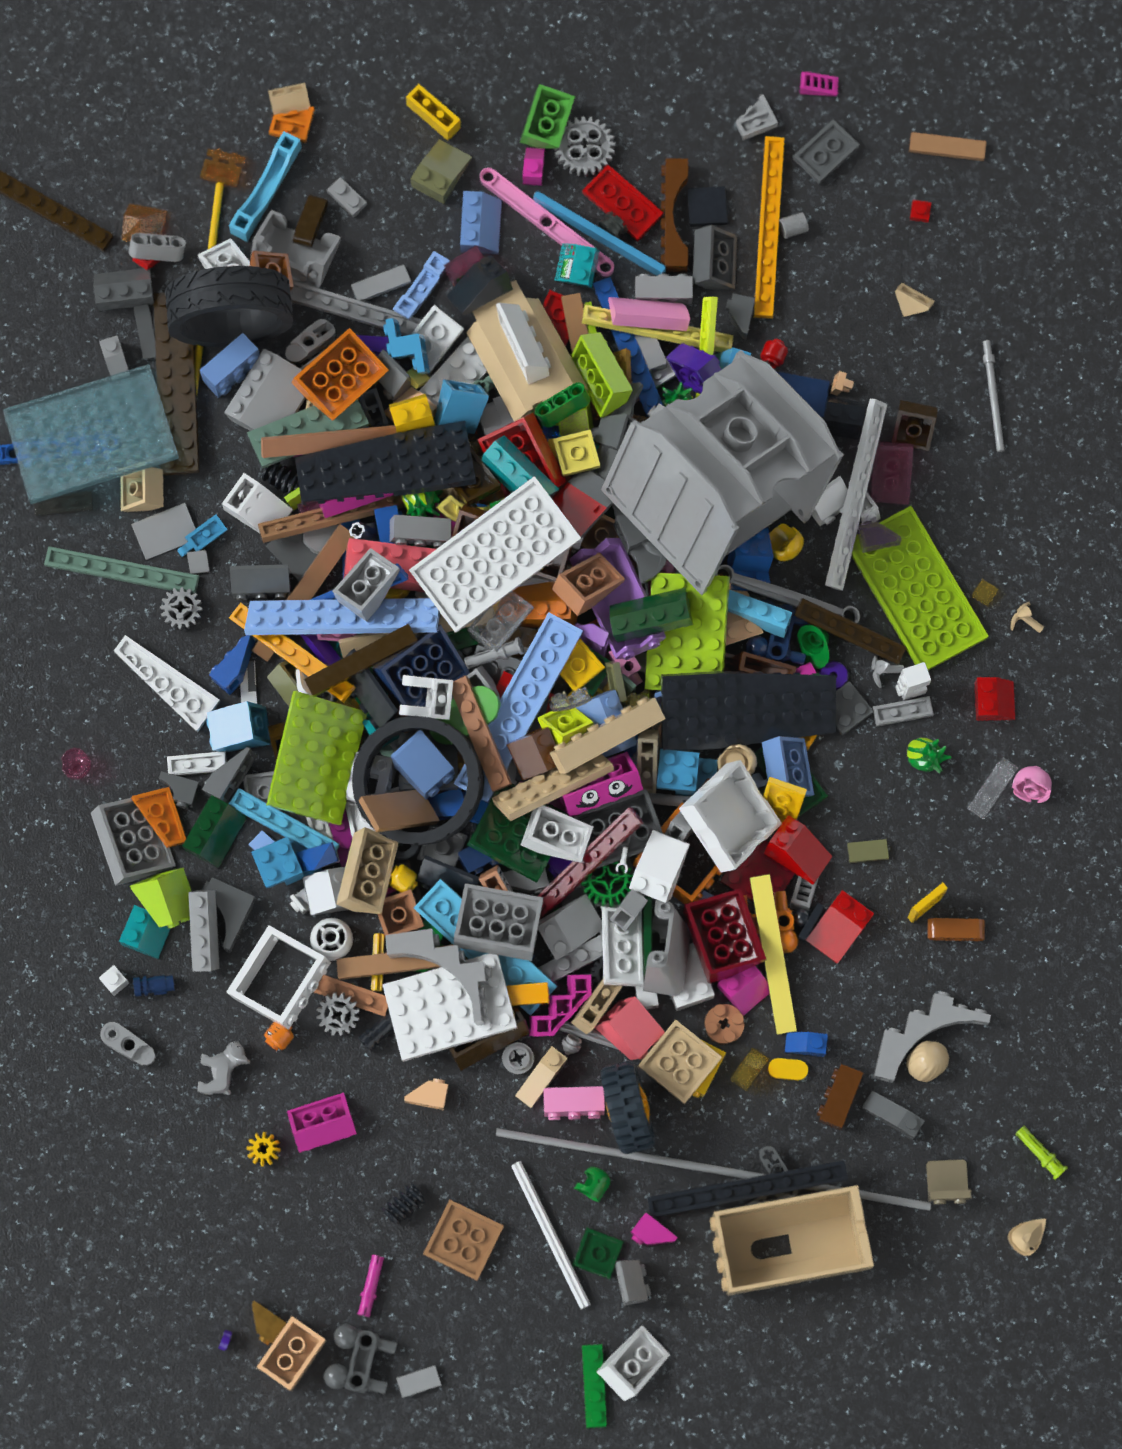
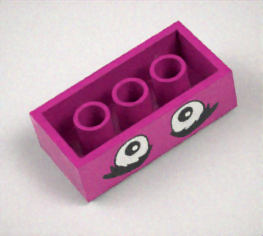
[559,752,643,816]

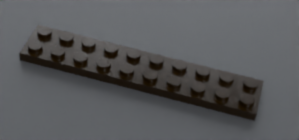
[153,292,200,476]

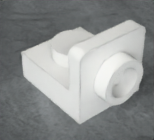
[860,492,881,527]
[290,888,309,915]

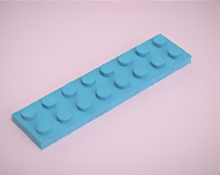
[414,879,557,1016]

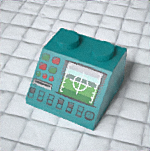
[555,243,599,288]

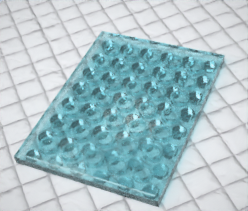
[3,364,179,504]

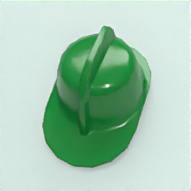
[797,625,830,669]

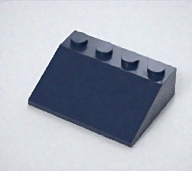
[371,624,470,717]

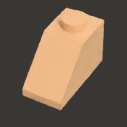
[404,1079,448,1110]

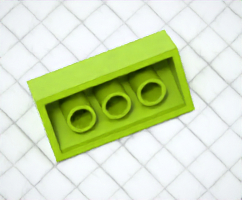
[571,332,633,418]

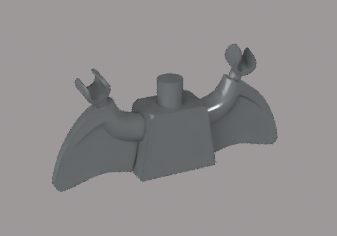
[591,382,643,480]
[612,503,667,583]

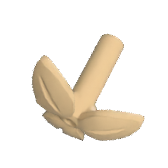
[1011,602,1044,633]

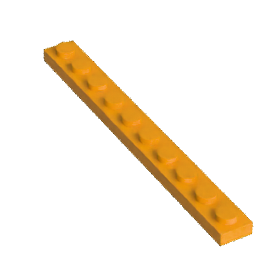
[754,136,784,319]

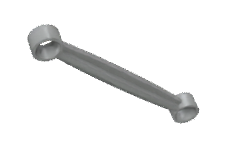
[715,565,860,623]

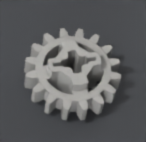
[160,587,203,630]
[316,992,360,1036]

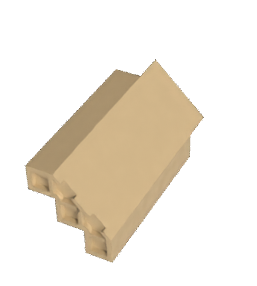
[466,280,588,421]

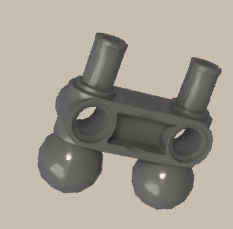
[324,1324,397,1394]

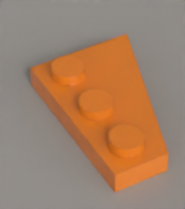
[131,787,186,848]

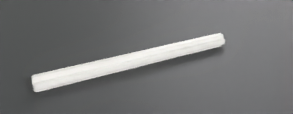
[512,1161,590,1309]

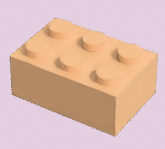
[257,1316,326,1392]

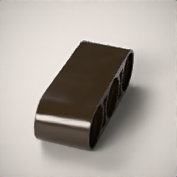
[293,194,328,248]

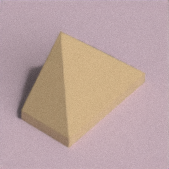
[895,283,935,317]

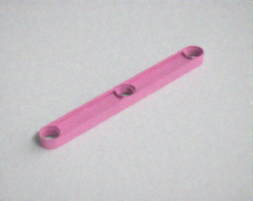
[480,168,614,277]

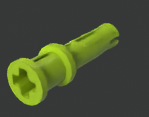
[1015,1126,1068,1180]

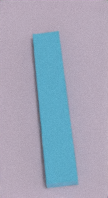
[229,788,340,852]

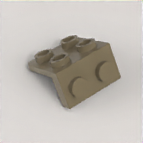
[926,1160,971,1205]

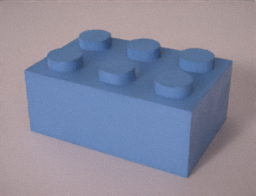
[200,333,260,398]

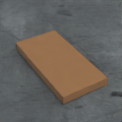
[358,790,440,832]

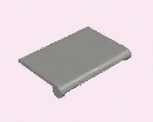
[131,503,195,560]

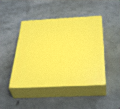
[553,429,600,477]

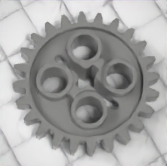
[554,116,615,177]

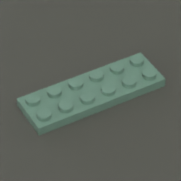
[247,399,369,469]

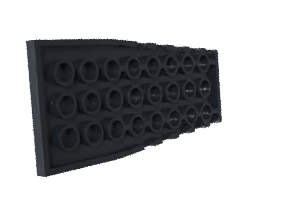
[295,421,476,506]
[661,671,836,751]

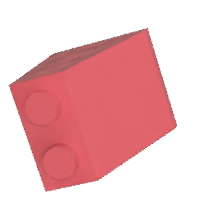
[594,997,665,1060]

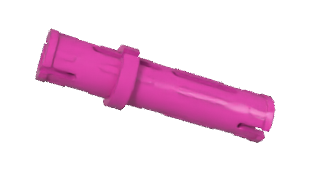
[357,1255,384,1317]

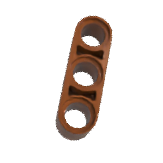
[927,918,985,941]

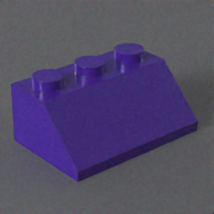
[666,343,722,394]

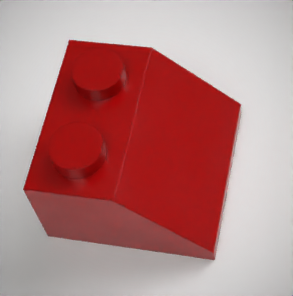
[974,677,1015,721]

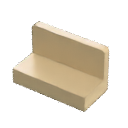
[268,83,310,115]

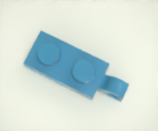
[178,514,228,557]

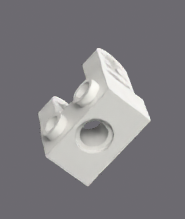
[399,675,453,720]
[346,752,397,801]

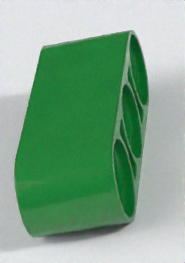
[535,382,591,428]

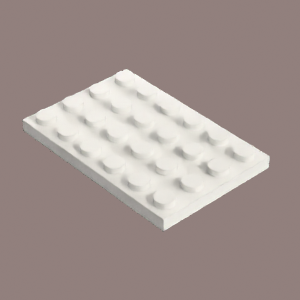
[383,953,518,1061]

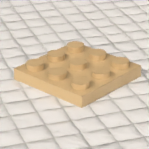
[638,1020,722,1104]

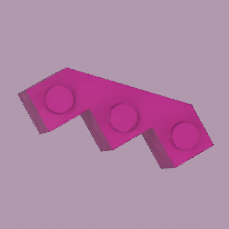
[529,974,591,1036]

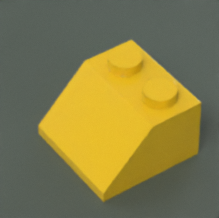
[389,394,435,433]

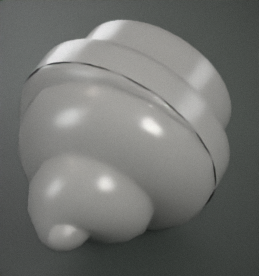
[562,1034,582,1055]

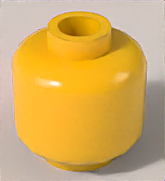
[389,864,418,893]

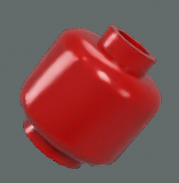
[760,339,788,369]

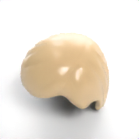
[717,744,757,775]
[906,1041,949,1082]

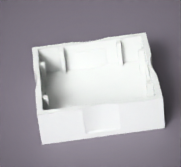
[679,760,782,872]

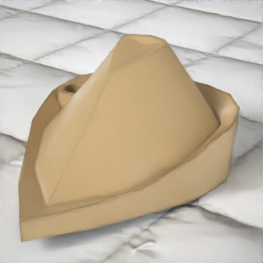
[1008,1219,1046,1256]

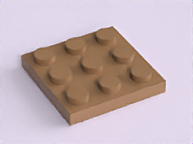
[423,1200,504,1281]

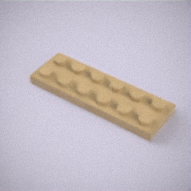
[492,754,614,821]

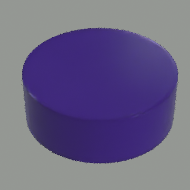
[218,1330,232,1351]

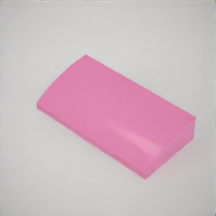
[608,297,690,331]

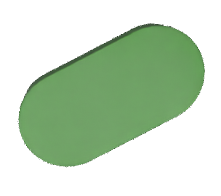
[429,686,501,744]

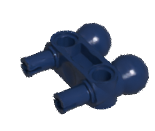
[745,599,812,665]

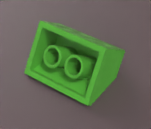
[520,84,575,149]

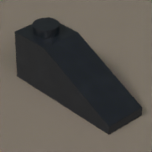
[358,385,389,428]

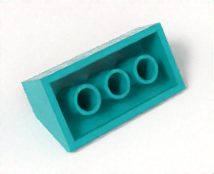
[481,435,559,498]

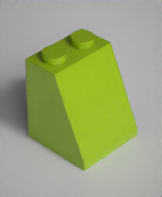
[130,868,192,928]

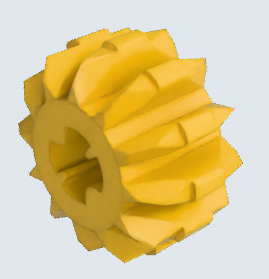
[246,1132,281,1167]

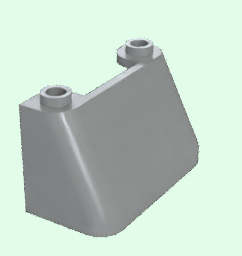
[250,210,341,288]
[643,899,691,995]

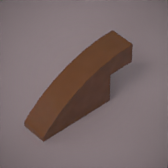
[724,651,797,674]

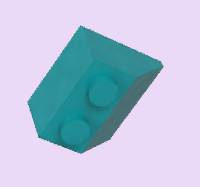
[119,905,171,959]

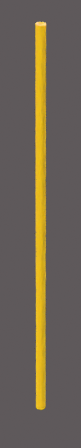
[195,183,224,392]

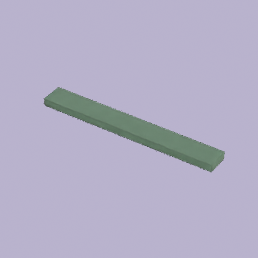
[44,546,200,595]

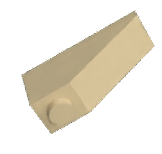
[571,978,622,1035]
[515,1046,568,1108]

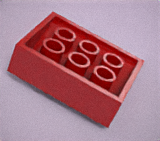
[477,412,567,497]

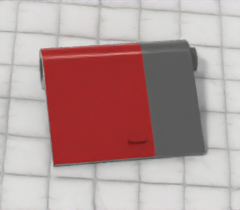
[552,470,613,539]

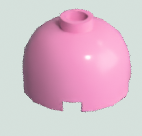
[1012,766,1052,803]

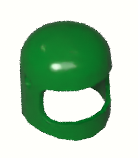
[573,1166,611,1202]

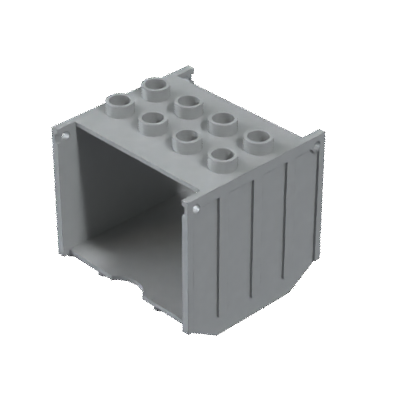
[601,350,844,595]

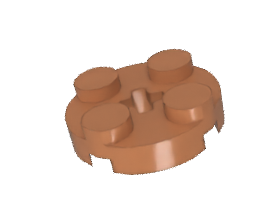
[704,1004,744,1045]

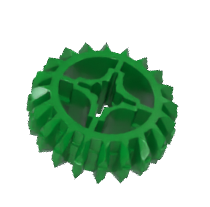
[581,861,634,907]

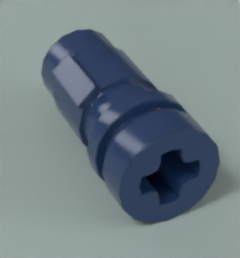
[133,975,174,997]

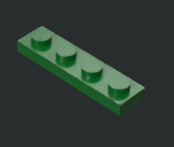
[582,1344,607,1428]

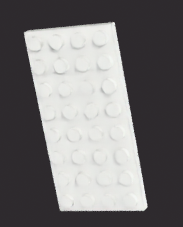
[409,476,582,633]

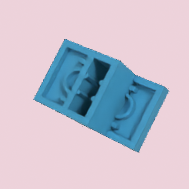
[384,318,430,375]
[656,749,718,796]
[251,837,323,889]

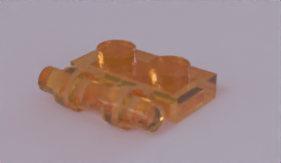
[200,149,245,187]

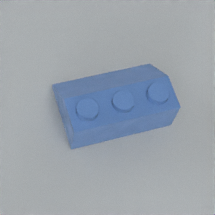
[460,191,502,254]
[574,690,638,757]
[762,736,814,797]

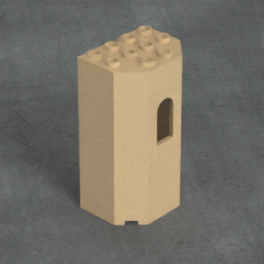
[710,1186,874,1296]

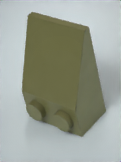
[411,139,472,204]

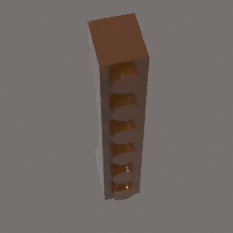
[661,158,688,272]

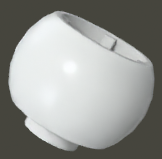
[310,918,353,961]

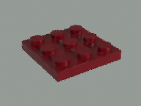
[720,840,795,905]

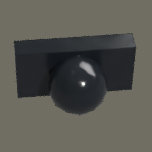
[793,903,824,943]

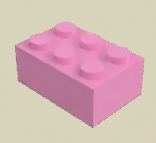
[544,1086,605,1120]

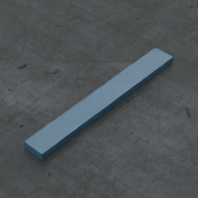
[533,191,666,276]

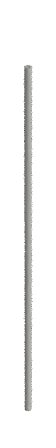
[496,1128,931,1211]

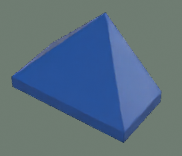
[296,842,338,871]

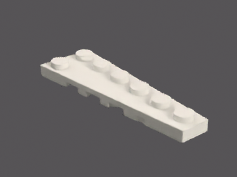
[114,635,220,732]

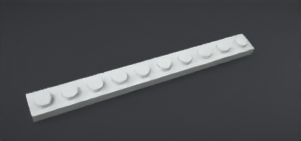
[825,399,887,591]

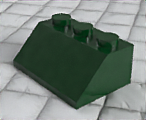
[182,795,247,869]

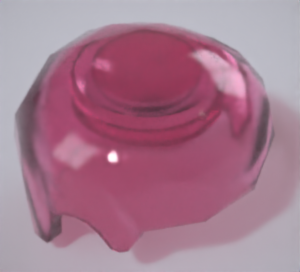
[61,748,91,780]

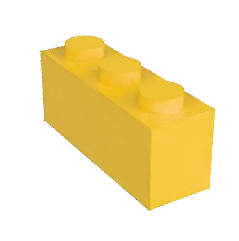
[406,84,461,141]

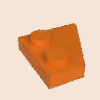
[269,107,314,143]

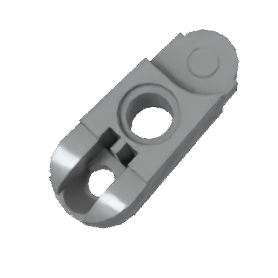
[286,319,336,364]
[100,1022,155,1066]

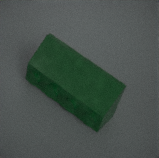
[610,587,693,643]

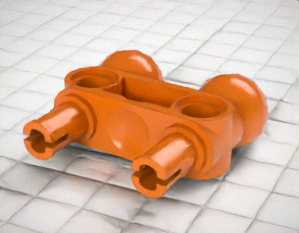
[744,891,798,953]

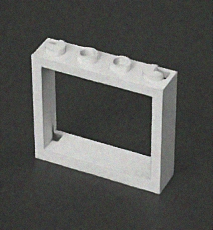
[227,926,331,1030]

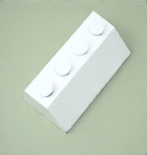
[496,303,551,384]

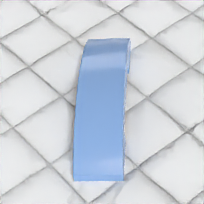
[393,251,450,320]

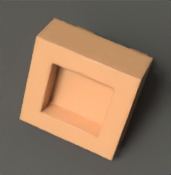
[830,371,854,395]

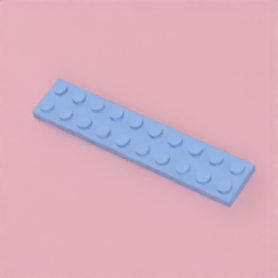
[244,598,440,635]
[454,612,583,803]

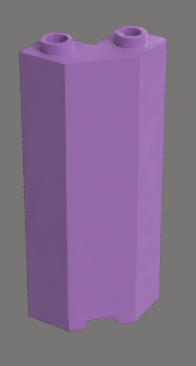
[569,538,666,660]

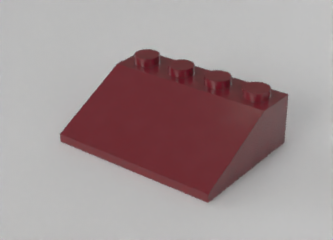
[683,889,766,984]

